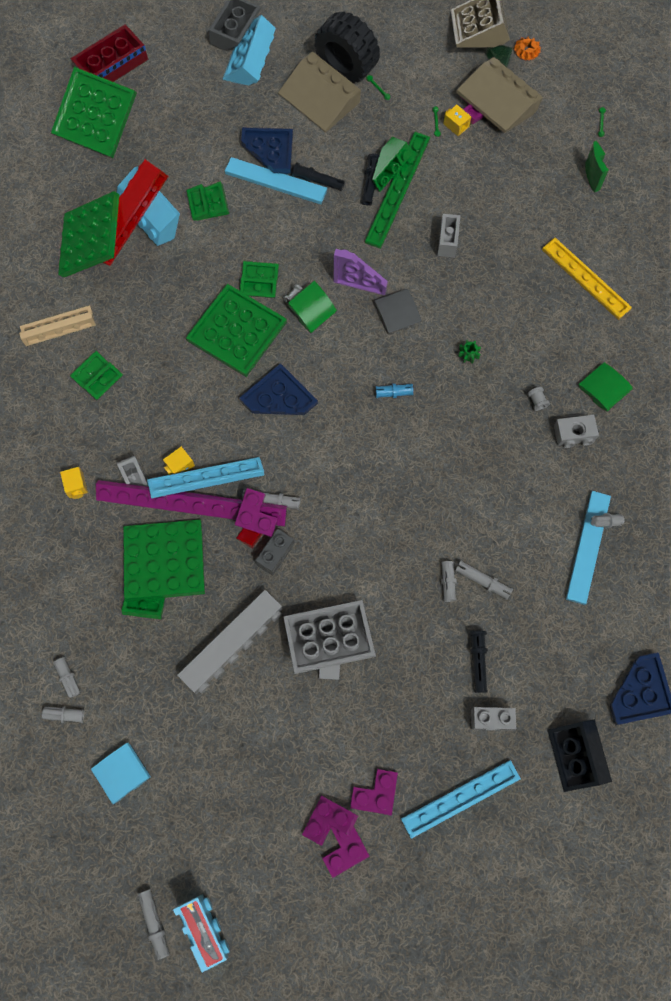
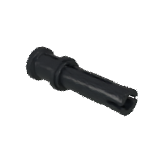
[361,154,379,206]
[292,162,345,191]
[469,631,488,693]

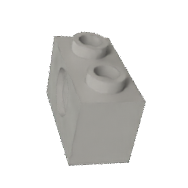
[437,214,461,258]
[554,415,599,448]
[471,707,516,731]

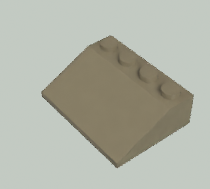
[451,0,510,47]
[278,51,361,133]
[456,57,543,133]

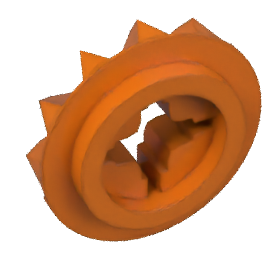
[514,37,541,60]

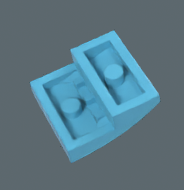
[91,742,151,804]

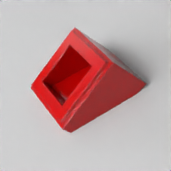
[236,528,262,549]

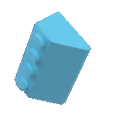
[223,15,276,86]
[117,167,180,246]

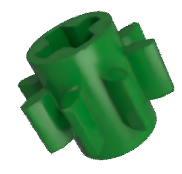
[458,340,481,364]

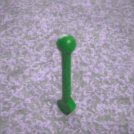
[366,75,390,100]
[432,106,441,137]
[598,107,606,137]

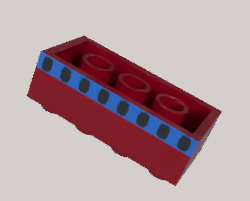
[70,24,148,82]

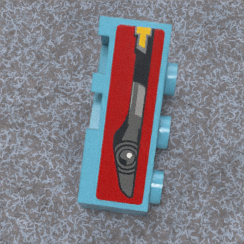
[173,894,230,972]

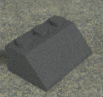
[209,0,261,50]

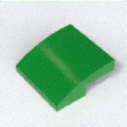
[585,141,609,193]
[187,181,229,221]
[240,261,279,298]
[287,280,337,333]
[70,351,123,400]
[579,362,633,411]
[121,598,165,619]

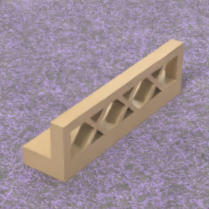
[19,305,96,346]

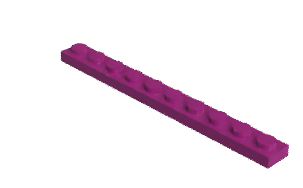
[96,480,287,526]

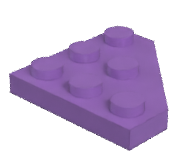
[334,249,388,295]

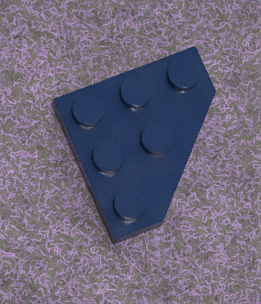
[241,128,293,174]
[239,363,318,415]
[610,653,671,726]

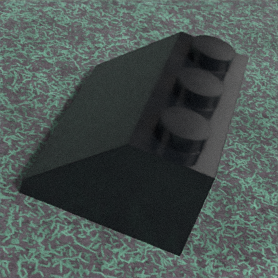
[548,719,612,792]

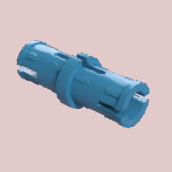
[375,383,413,398]

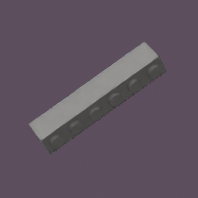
[178,590,283,694]

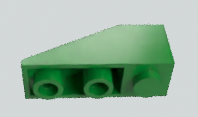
[372,137,412,192]

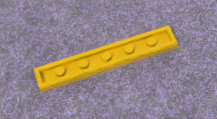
[542,238,632,320]

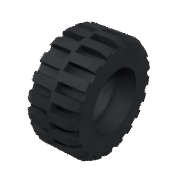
[314,12,380,83]

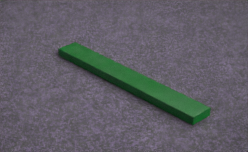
[365,132,430,249]

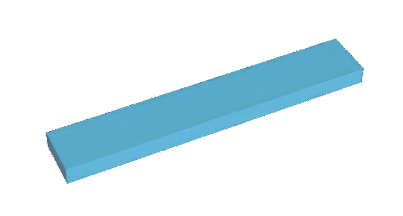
[225,157,327,205]
[147,457,264,498]
[566,491,611,605]
[401,760,521,839]

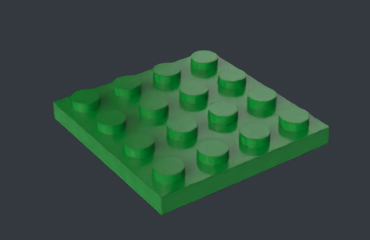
[51,67,137,158]
[58,191,120,277]
[186,284,287,377]
[124,520,205,601]

